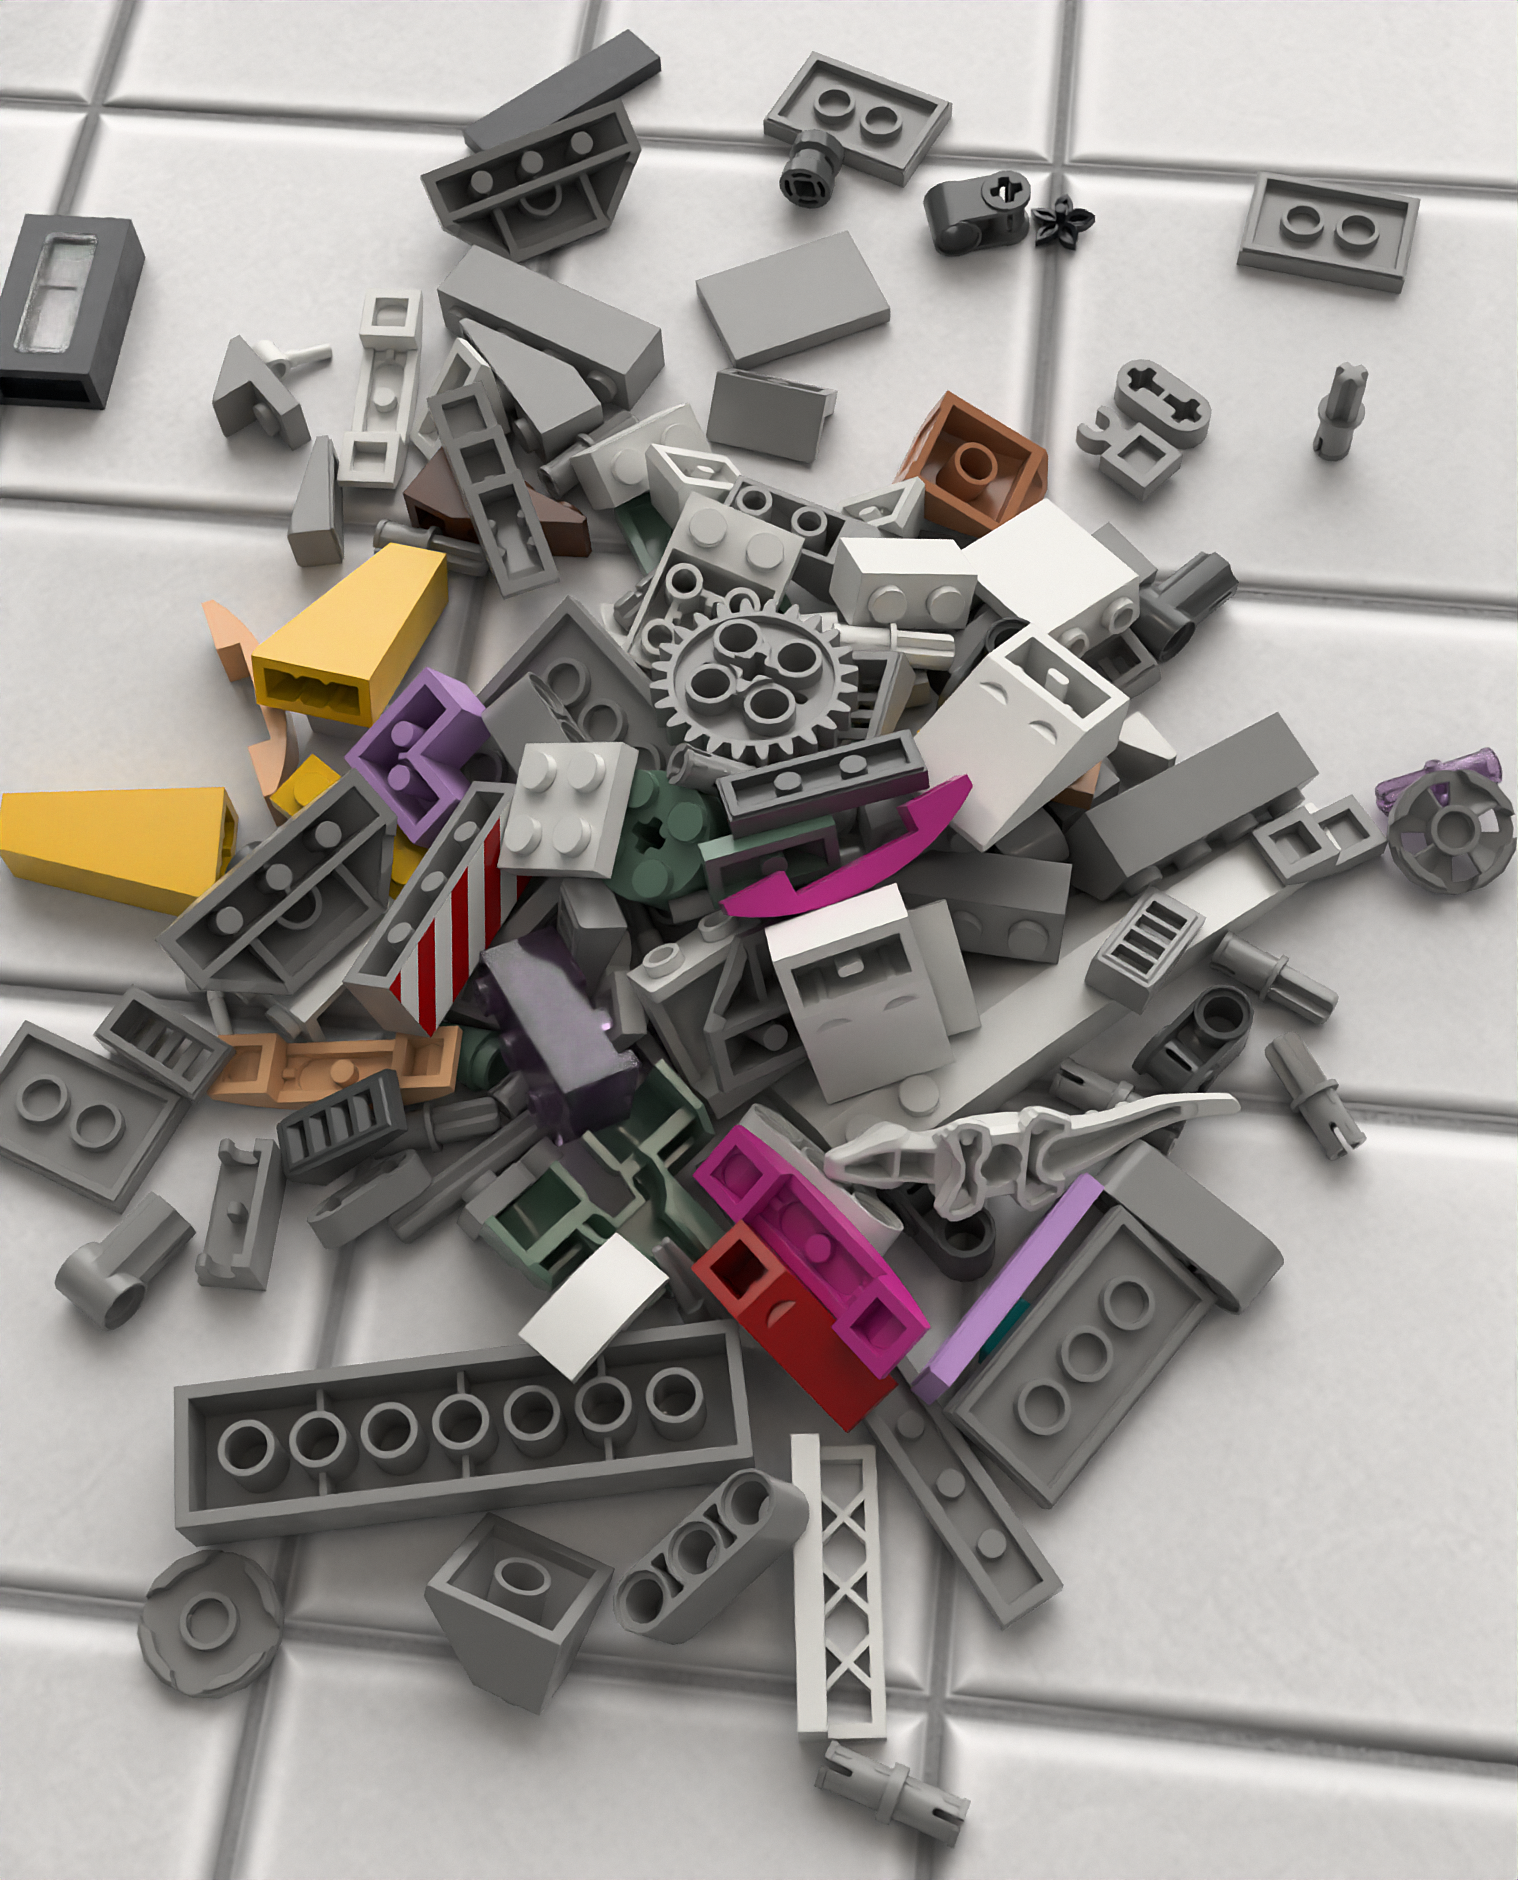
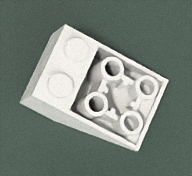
[622,491,805,672]
[911,623,1130,853]
[765,883,956,1105]

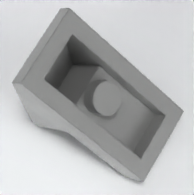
[212,335,312,451]

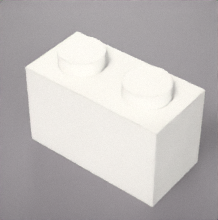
[569,403,712,511]
[829,537,978,629]

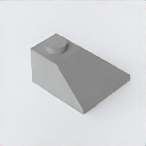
[424,1512,615,1715]

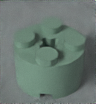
[601,769,731,912]

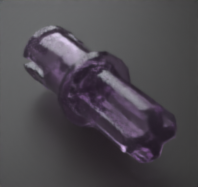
[1375,747,1502,817]

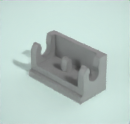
[195,1138,287,1291]

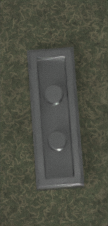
[715,729,930,840]

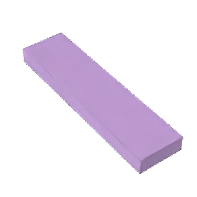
[910,1172,1105,1406]

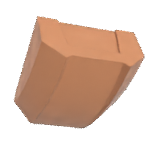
[892,390,1048,538]

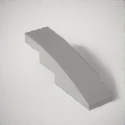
[426,381,560,600]

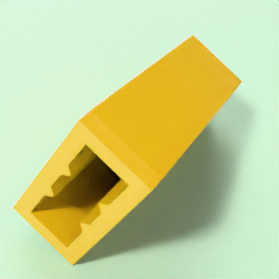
[251,542,449,728]
[0,787,239,917]

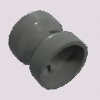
[779,129,845,209]

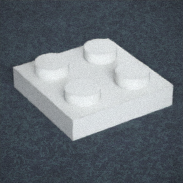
[497,742,639,879]

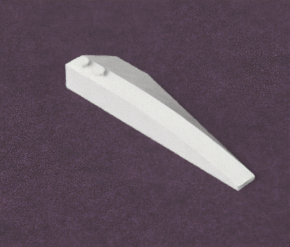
[762,802,1341,1197]

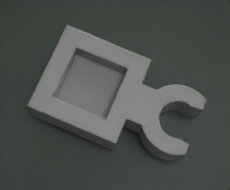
[1076,406,1183,502]
[456,1136,564,1242]

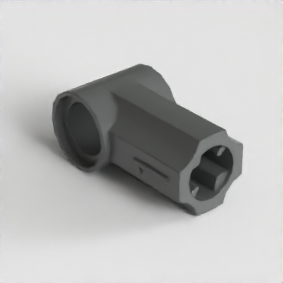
[1129,552,1239,663]

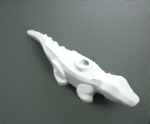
[823,1093,1241,1221]

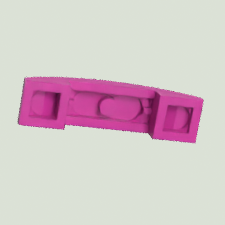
[717,774,973,918]
[692,1125,931,1380]

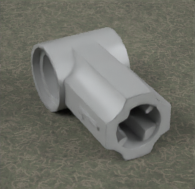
[55,1191,197,1331]

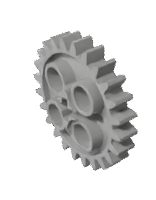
[649,598,858,768]

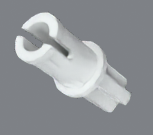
[831,623,955,671]

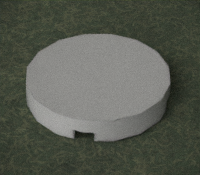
[137,1550,285,1698]

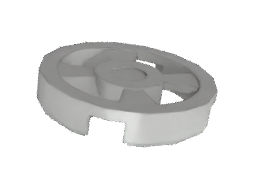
[1386,769,1517,895]

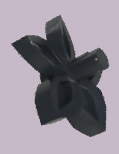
[1031,194,1095,251]

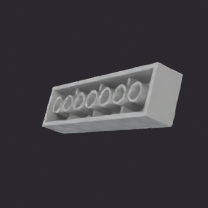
[174,1318,755,1547]

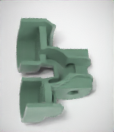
[479,1059,726,1312]

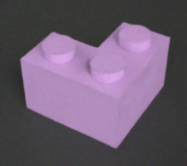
[344,666,491,849]

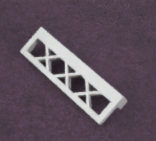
[791,1434,887,1743]

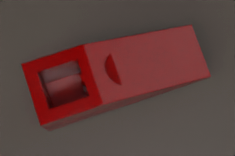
[690,1219,899,1433]

